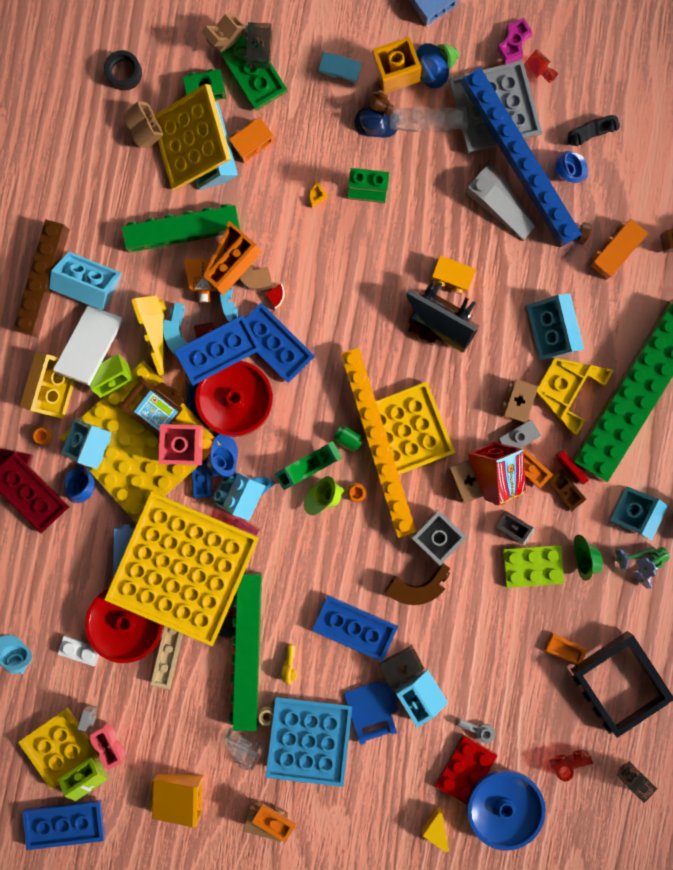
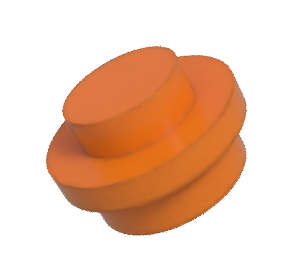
[33,427,52,446]
[347,483,367,502]

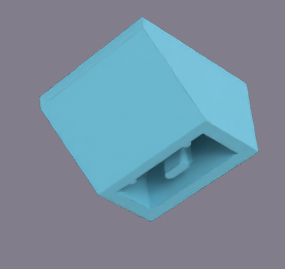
[211,471,265,521]
[395,669,448,728]

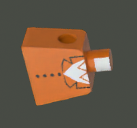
[185,259,219,303]

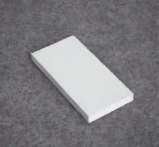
[53,305,124,386]

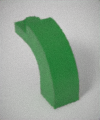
[275,441,342,490]

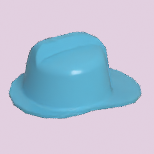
[0,635,32,675]

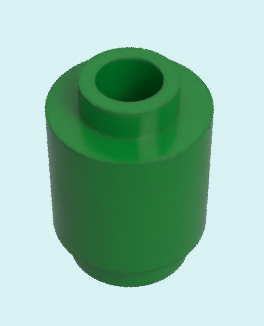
[333,426,363,452]

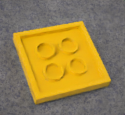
[18,707,99,790]

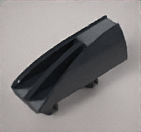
[406,278,480,353]

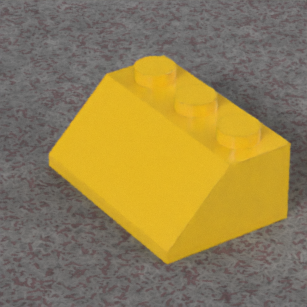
[20,352,75,419]

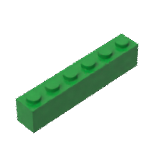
[122,204,241,253]

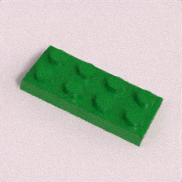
[217,25,288,111]

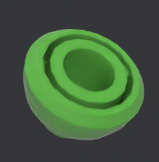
[437,44,459,70]

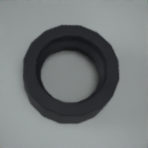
[104,50,142,91]

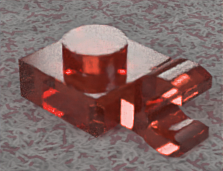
[524,49,558,83]

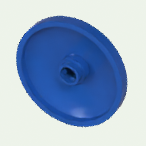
[467,770,546,851]

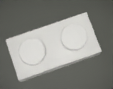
[58,635,99,666]

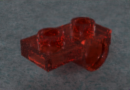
[550,750,593,782]

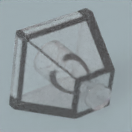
[224,727,264,771]

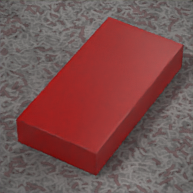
[555,451,589,485]

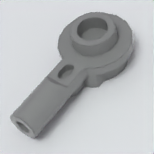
[458,719,496,744]

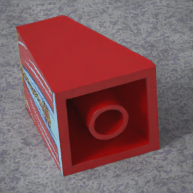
[468,442,526,505]

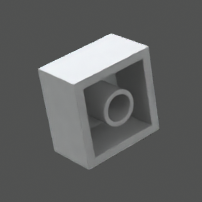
[411,509,467,565]

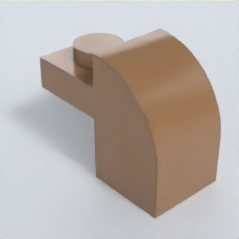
[202,14,247,52]
[240,264,274,292]

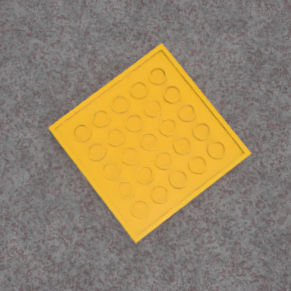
[60,360,221,523]
[105,491,260,646]

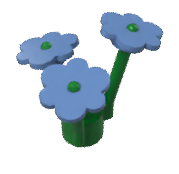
[615,547,670,589]

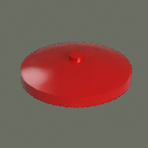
[196,361,273,437]
[85,588,164,663]

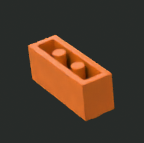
[589,219,649,280]

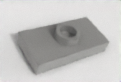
[498,419,541,448]

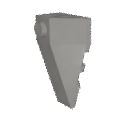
[465,163,536,241]

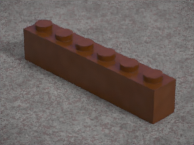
[13,219,70,338]

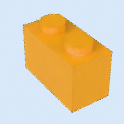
[431,255,476,294]

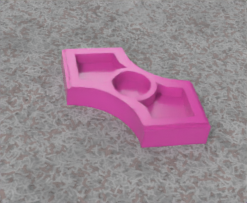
[497,18,532,65]

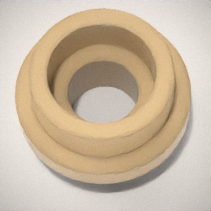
[257,707,274,727]

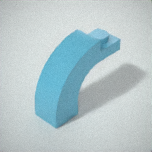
[163,302,188,357]

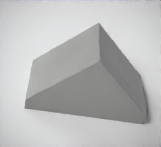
[496,511,535,545]

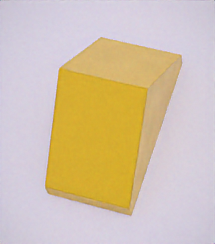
[421,806,449,852]

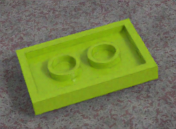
[503,545,564,588]

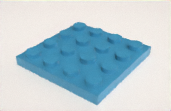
[266,697,352,787]

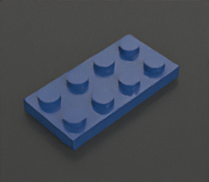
[245,303,315,384]
[174,315,261,385]
[312,595,398,662]
[22,800,105,850]

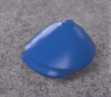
[555,151,588,183]
[65,466,94,503]

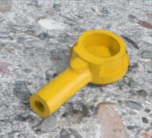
[282,645,297,685]

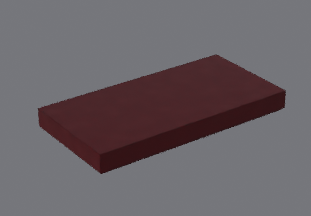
[0,452,70,534]

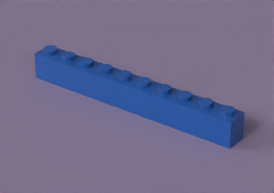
[461,67,582,247]

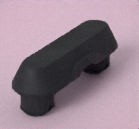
[567,115,620,146]

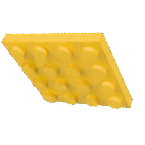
[154,84,231,190]
[356,382,455,475]

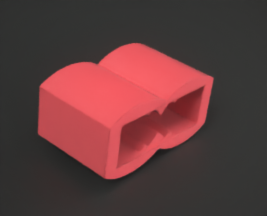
[90,723,126,770]

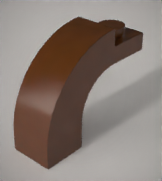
[384,563,450,605]

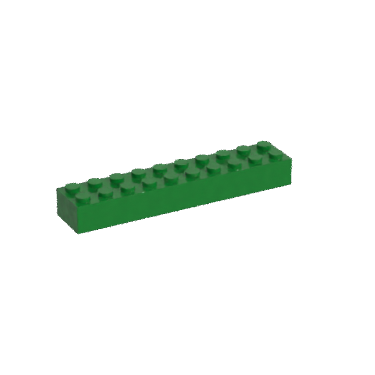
[572,299,673,482]

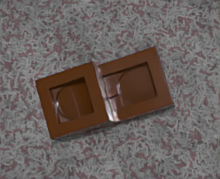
[547,469,587,512]

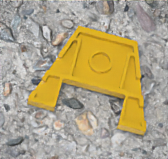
[537,358,614,435]

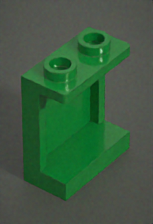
[348,168,390,203]

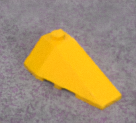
[131,295,167,377]

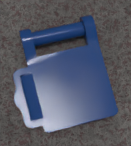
[345,681,398,745]

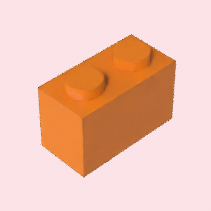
[229,117,275,163]

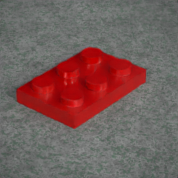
[435,734,498,805]

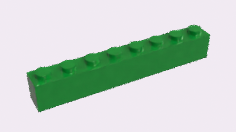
[229,572,262,731]

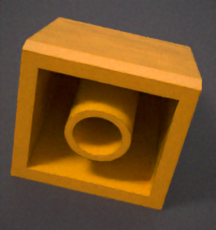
[372,36,421,94]
[149,774,203,827]

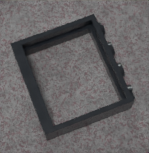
[570,631,673,738]

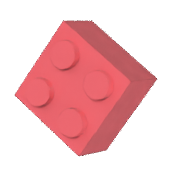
[158,424,203,465]

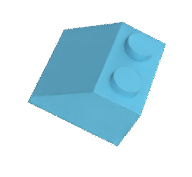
[61,418,112,469]
[610,486,668,541]

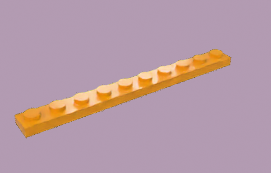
[341,348,416,538]

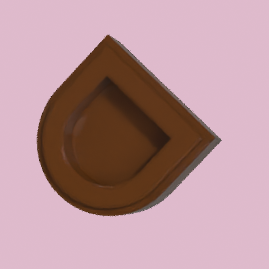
[577,222,591,245]

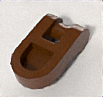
[369,92,394,116]

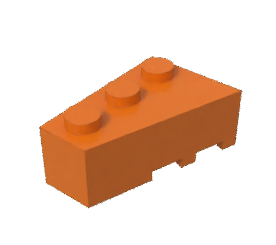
[203,221,262,295]

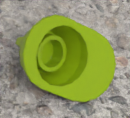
[304,476,344,516]

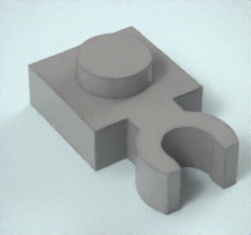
[78,706,97,731]

